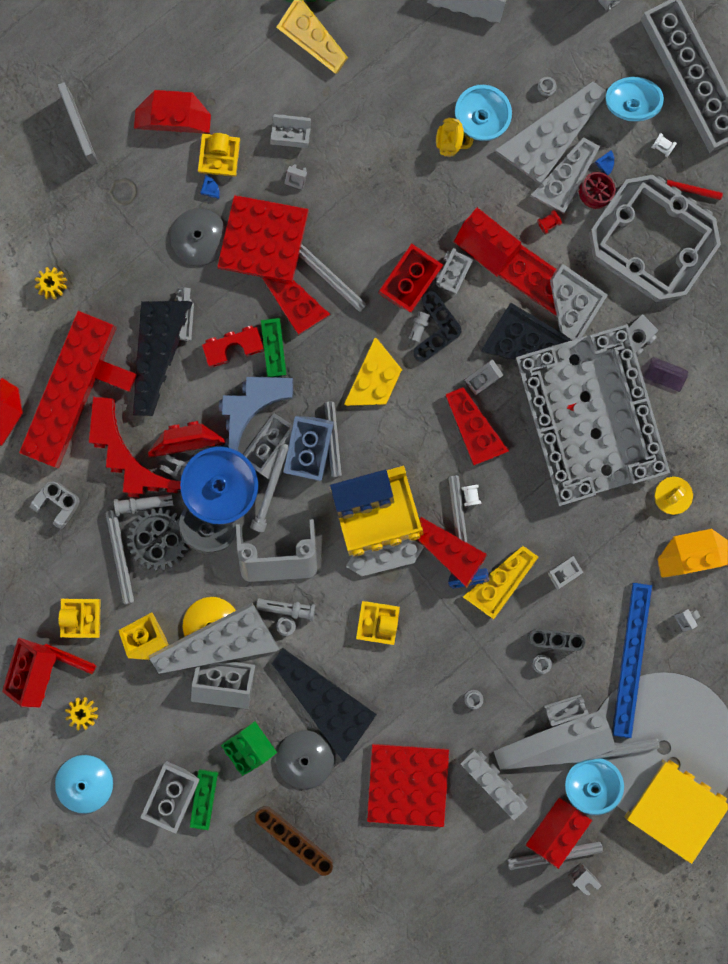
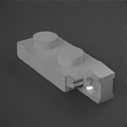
[175,287,194,342]

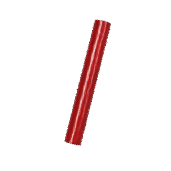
[666,180,723,200]

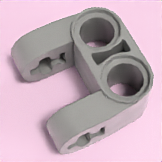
[30,482,79,530]

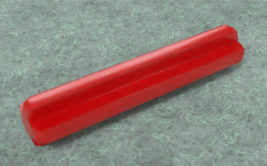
[44,644,96,674]

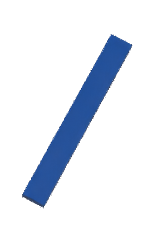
[612,583,652,738]

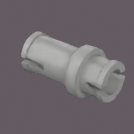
[408,311,430,342]

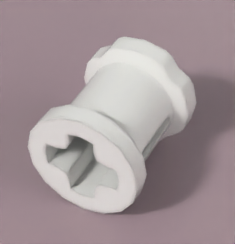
[651,133,677,158]
[461,485,482,506]

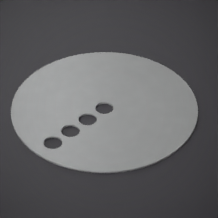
[598,672,728,813]

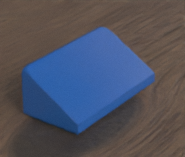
[448,568,489,589]

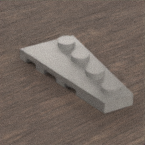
[530,137,600,214]

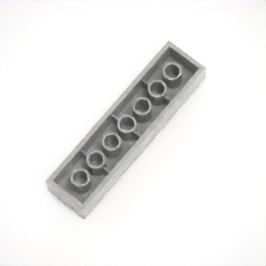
[641,0,728,153]

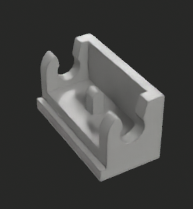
[544,694,589,726]
[568,863,601,895]

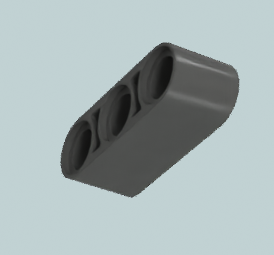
[528,629,586,651]

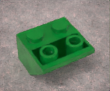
[221,721,277,777]

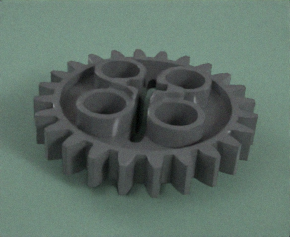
[127,508,189,570]

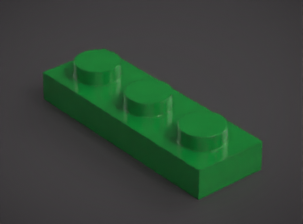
[261,318,287,378]
[190,769,218,830]

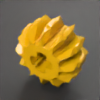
[35,267,67,300]
[65,697,98,730]

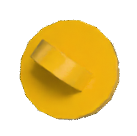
[436,117,473,157]
[654,477,693,515]

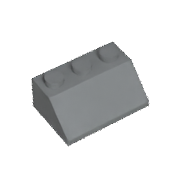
[244,413,293,480]
[191,661,255,709]
[140,761,200,834]

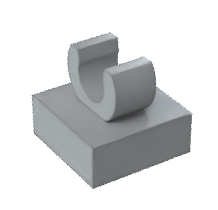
[285,165,307,190]
[674,609,701,632]

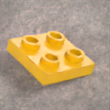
[198,133,240,177]
[59,599,101,638]
[356,601,400,645]

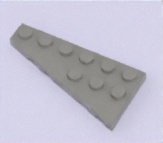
[495,82,607,185]
[149,603,279,674]

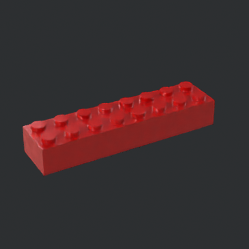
[19,311,117,468]

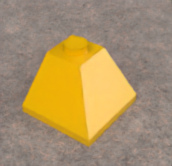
[118,612,169,660]

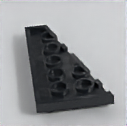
[133,301,193,416]
[480,302,579,365]
[272,648,377,762]

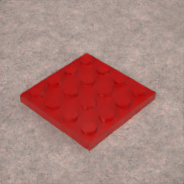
[217,195,309,283]
[367,744,449,827]

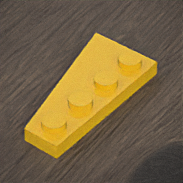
[276,0,348,74]
[463,546,539,619]

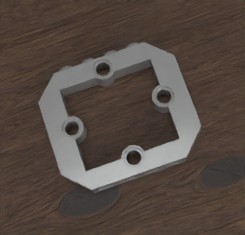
[589,175,721,302]

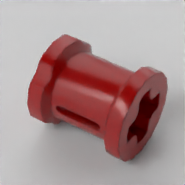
[537,210,562,235]

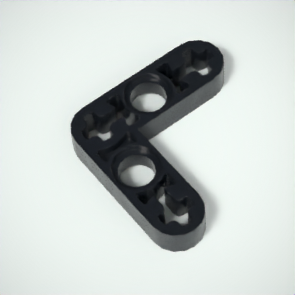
[413,291,462,362]

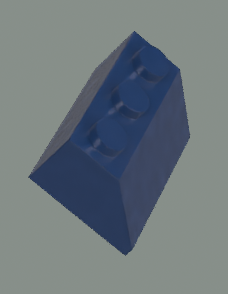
[330,469,394,519]

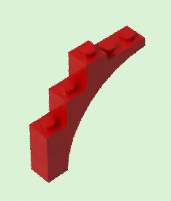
[89,397,181,498]

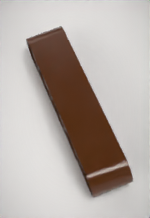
[255,806,333,876]

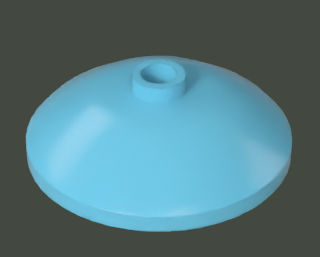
[606,77,664,122]
[455,85,512,141]
[55,755,113,813]
[565,758,624,815]

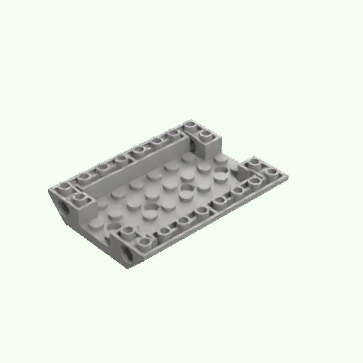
[516,324,670,506]

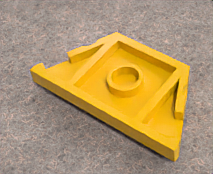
[344,338,402,406]

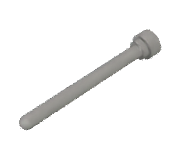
[250,444,289,532]

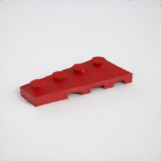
[261,277,331,336]
[445,388,509,466]
[417,517,487,588]

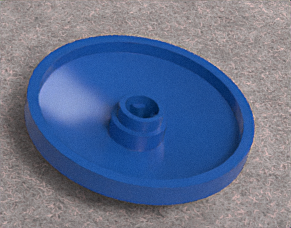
[180,447,258,524]

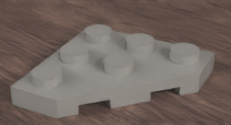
[550,264,608,340]
[346,539,424,576]

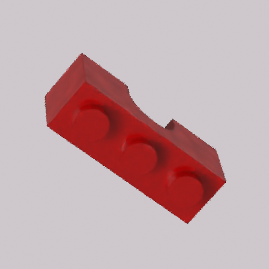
[202,326,264,368]

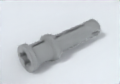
[114,494,174,516]
[256,598,316,621]

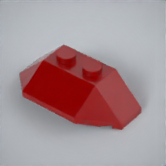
[134,90,211,134]
[0,378,23,446]
[148,421,226,458]

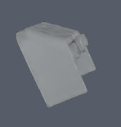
[236,519,318,582]

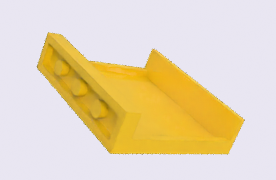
[330,466,423,557]
[624,759,728,864]

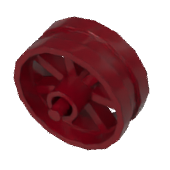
[578,172,616,209]

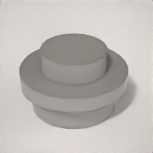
[537,77,557,96]
[276,616,296,636]
[532,655,552,674]
[464,690,484,709]

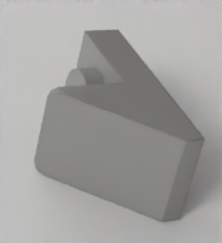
[465,360,504,395]
[547,556,583,590]

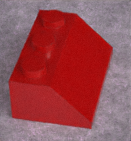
[453,207,522,277]
[378,243,443,313]
[2,638,57,708]
[526,798,593,869]

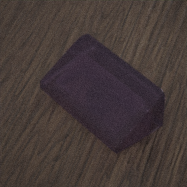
[645,357,688,392]

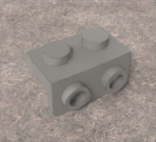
[270,114,311,148]
[434,248,473,295]

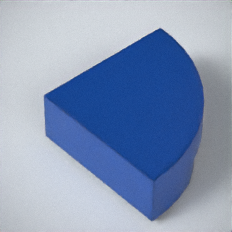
[595,150,614,176]
[201,175,220,199]

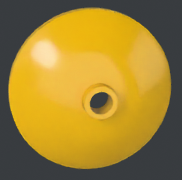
[183,597,236,637]

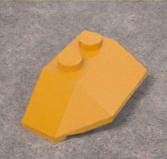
[657,529,728,578]

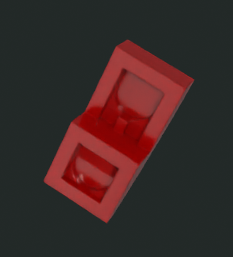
[96,361,137,392]

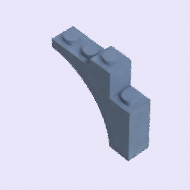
[219,377,293,451]

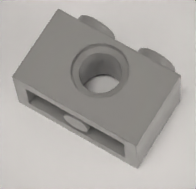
[629,314,659,357]

